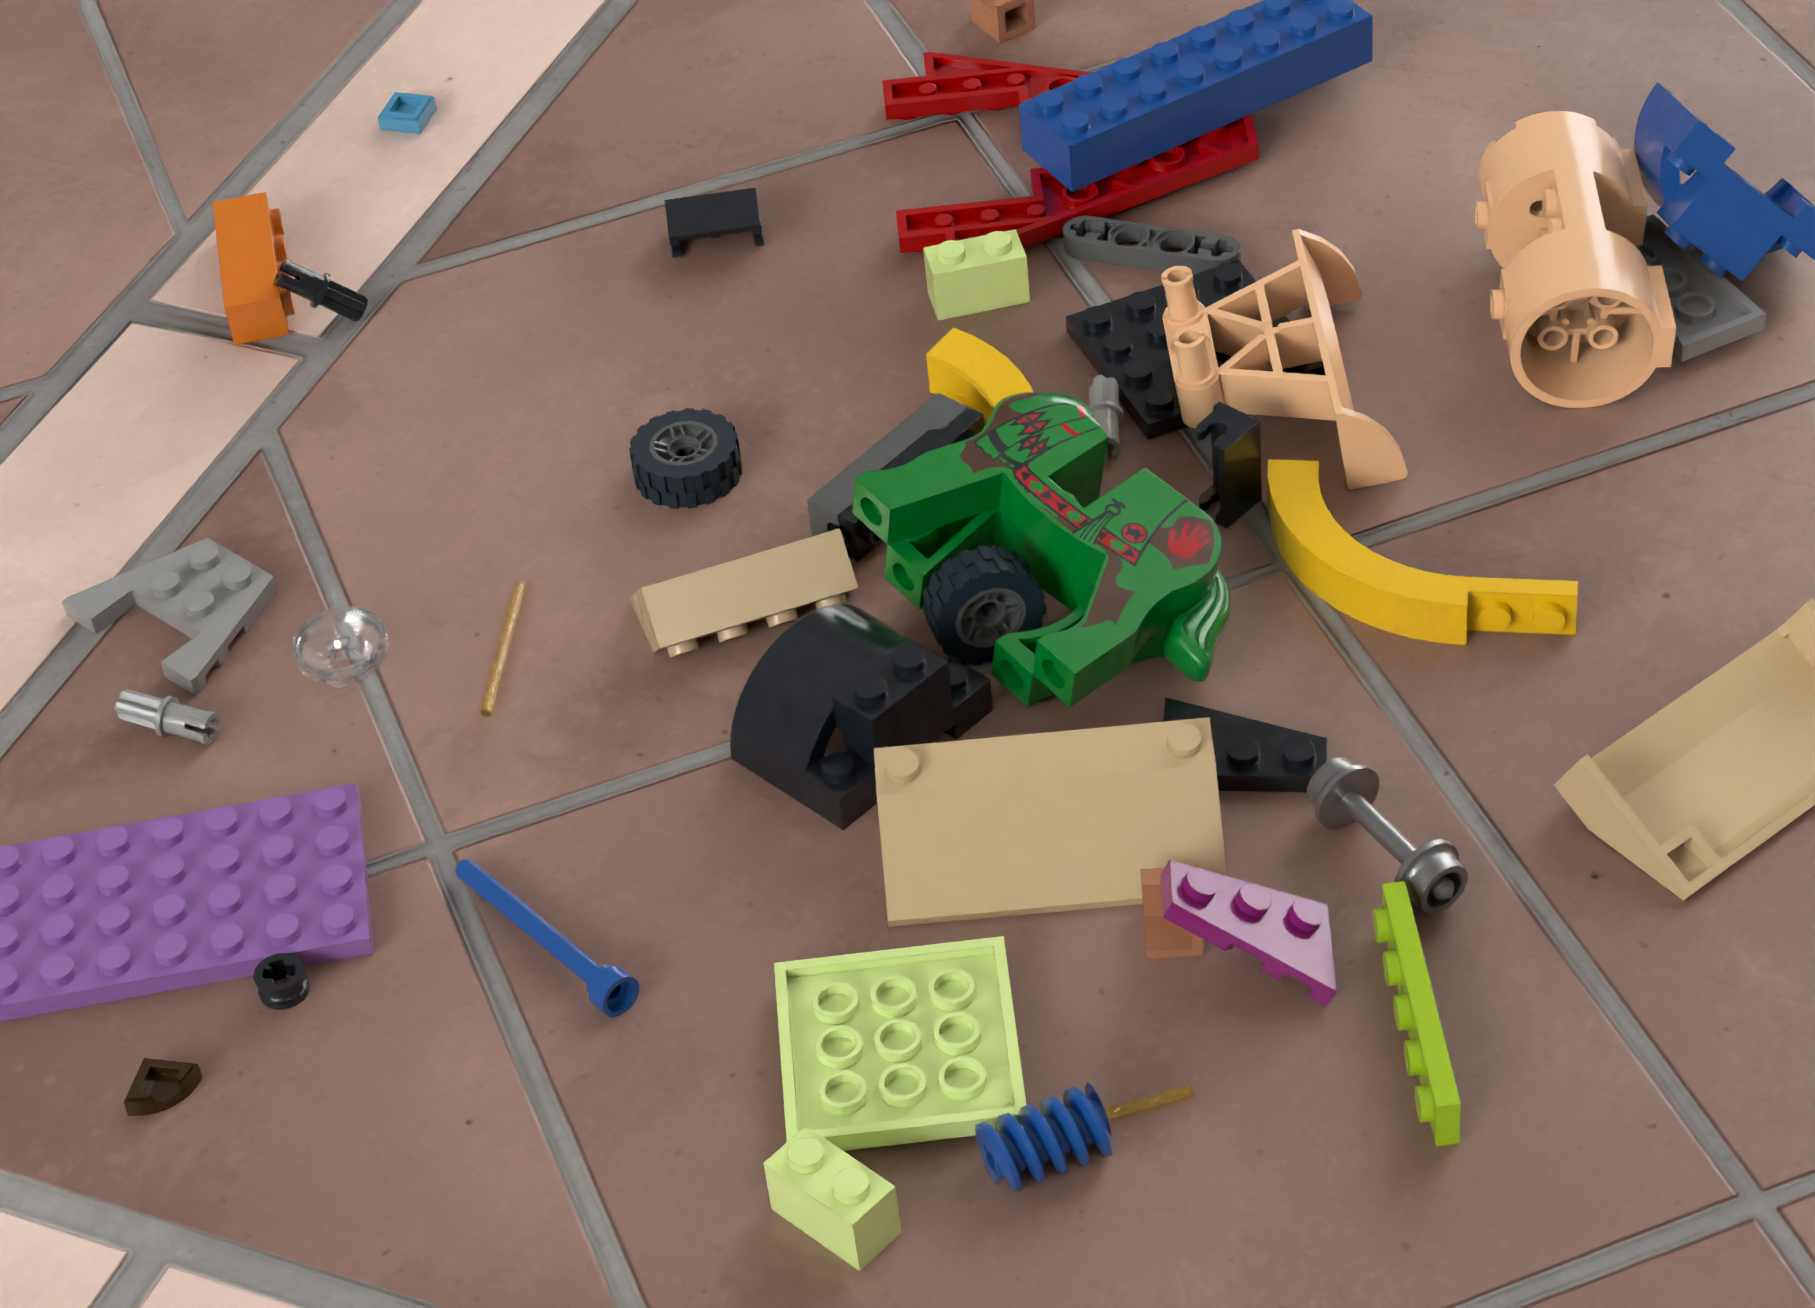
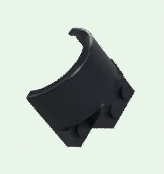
[730,604,993,830]

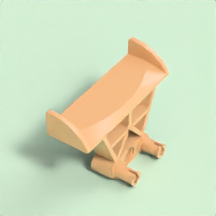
[1161,229,1408,491]

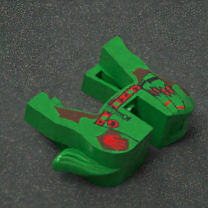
[852,392,1230,707]

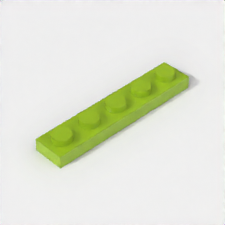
[1372,881,1461,1146]

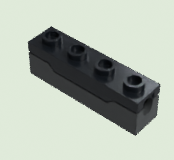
[807,393,985,561]

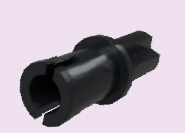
[273,258,368,321]

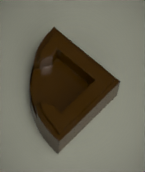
[123,1058,202,1116]

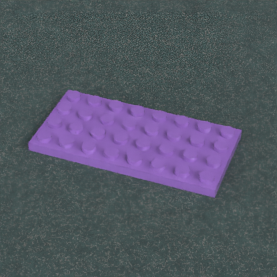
[0,783,374,1022]

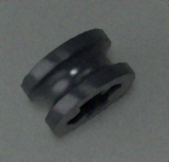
[253,953,310,1010]

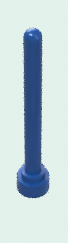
[455,859,639,1017]

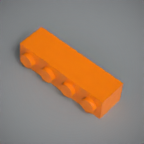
[212,192,295,345]

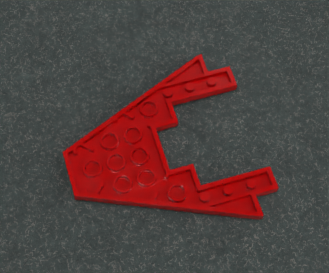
[882,52,1259,253]

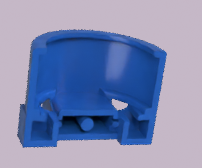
[1634,82,1815,281]

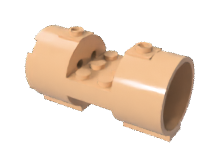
[1474,111,1676,408]

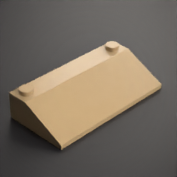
[1554,598,1815,901]
[874,717,1227,927]

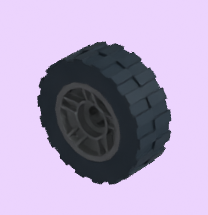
[629,408,743,509]
[922,545,1047,665]

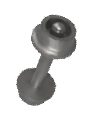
[1307,757,1468,914]

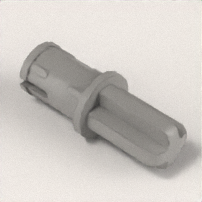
[1088,374,1124,461]
[114,689,220,745]

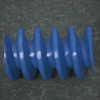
[975,1082,1112,1192]

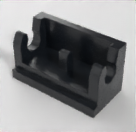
[665,188,764,258]
[1196,401,1262,529]

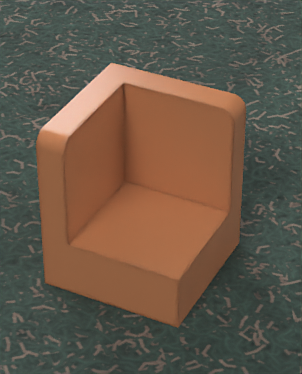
[1140,866,1204,959]

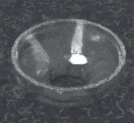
[292,607,389,688]

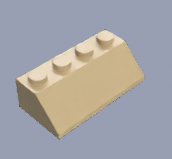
[630,528,858,658]

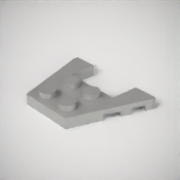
[62,537,278,696]

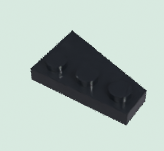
[1163,697,1328,793]

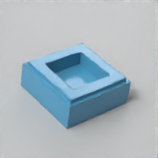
[378,92,437,134]

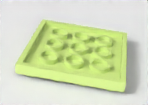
[774,936,1027,1151]

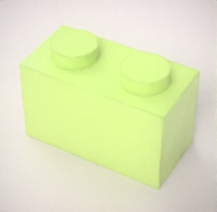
[923,229,1030,321]
[763,1126,902,1271]

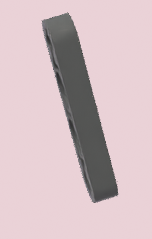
[1063,216,1241,275]

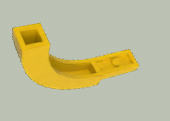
[926,327,1033,425]
[1267,459,1578,645]

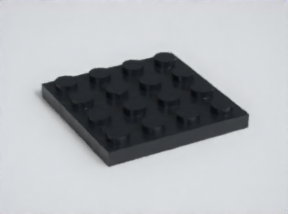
[1066,260,1325,440]

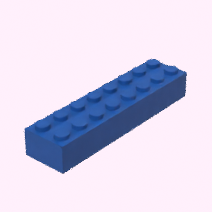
[1019,0,1373,192]

